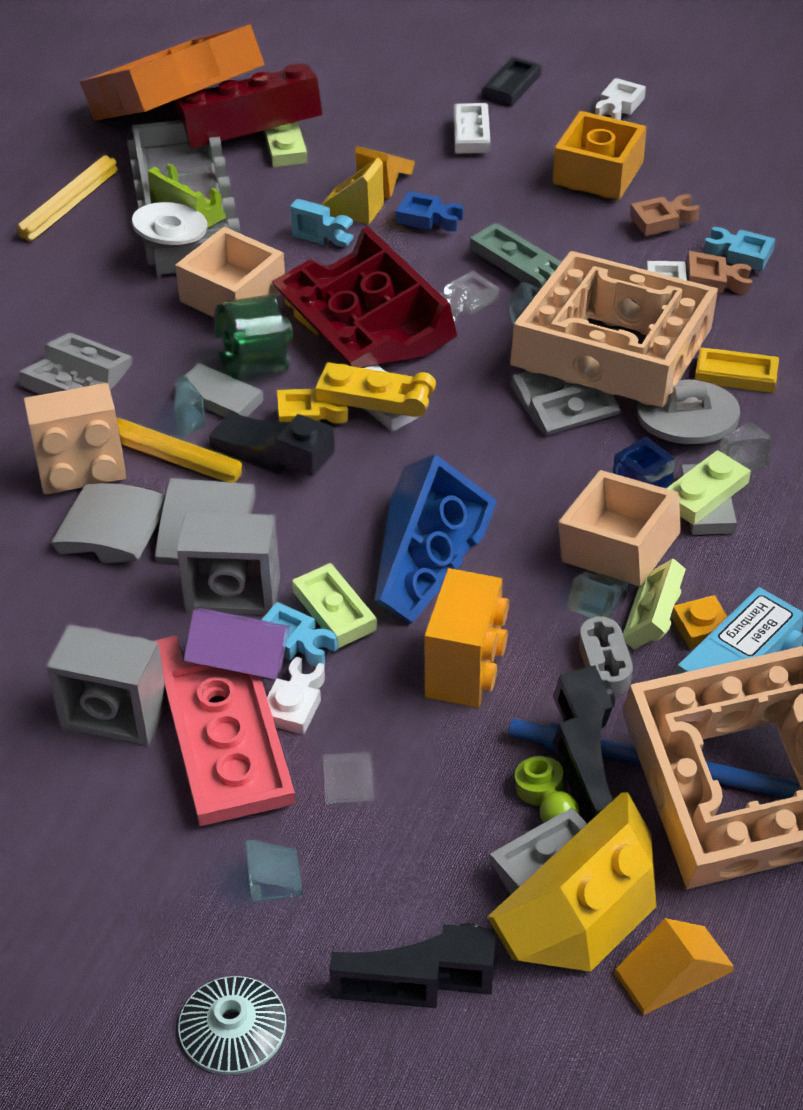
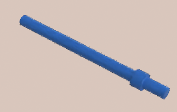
[509,718,799,799]

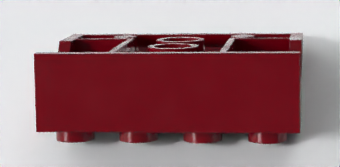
[165,63,323,149]
[272,226,458,367]

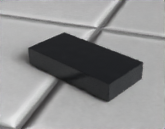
[482,57,542,107]

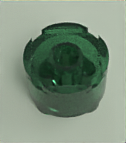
[214,293,293,379]

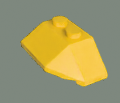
[487,792,656,972]

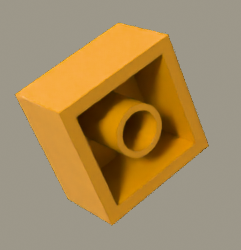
[553,111,647,200]
[424,568,509,708]

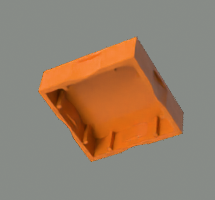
[80,24,265,121]

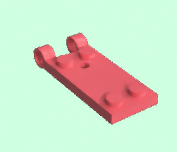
[154,635,296,827]

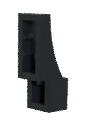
[209,412,335,477]
[552,665,615,824]
[329,923,496,1008]

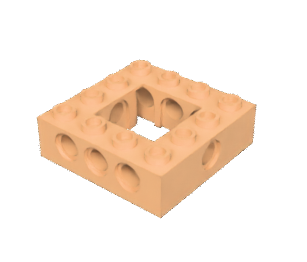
[510,251,718,407]
[622,646,803,889]

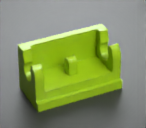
[147,163,226,228]

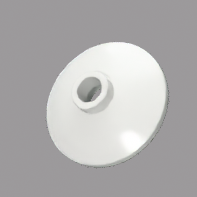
[132,202,207,245]

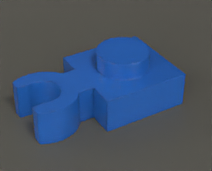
[396,191,464,232]

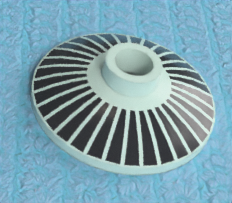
[179,976,286,1075]

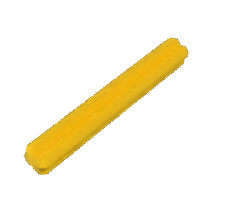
[17,155,118,242]
[116,417,243,483]

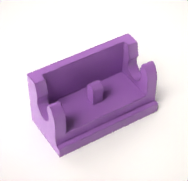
[183,608,290,679]

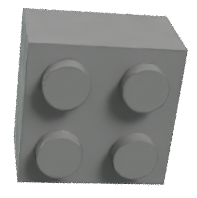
[177,512,280,616]
[46,624,168,746]

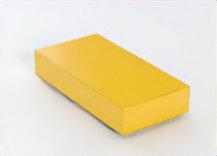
[695,347,779,393]

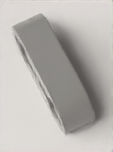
[579,616,633,697]

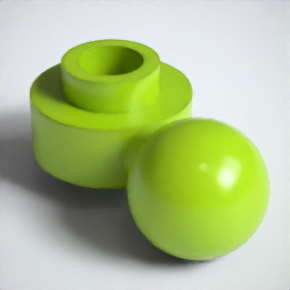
[515,756,579,823]

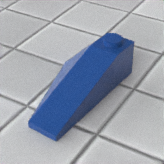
[375,454,497,624]

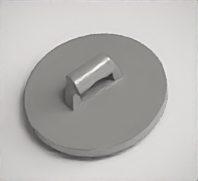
[637,380,740,444]

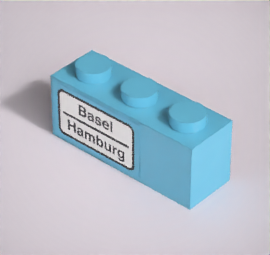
[677,587,803,674]

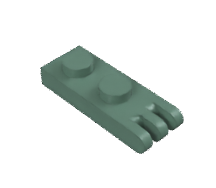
[470,222,562,292]

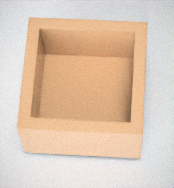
[175,227,285,329]
[24,383,127,495]
[558,470,680,587]

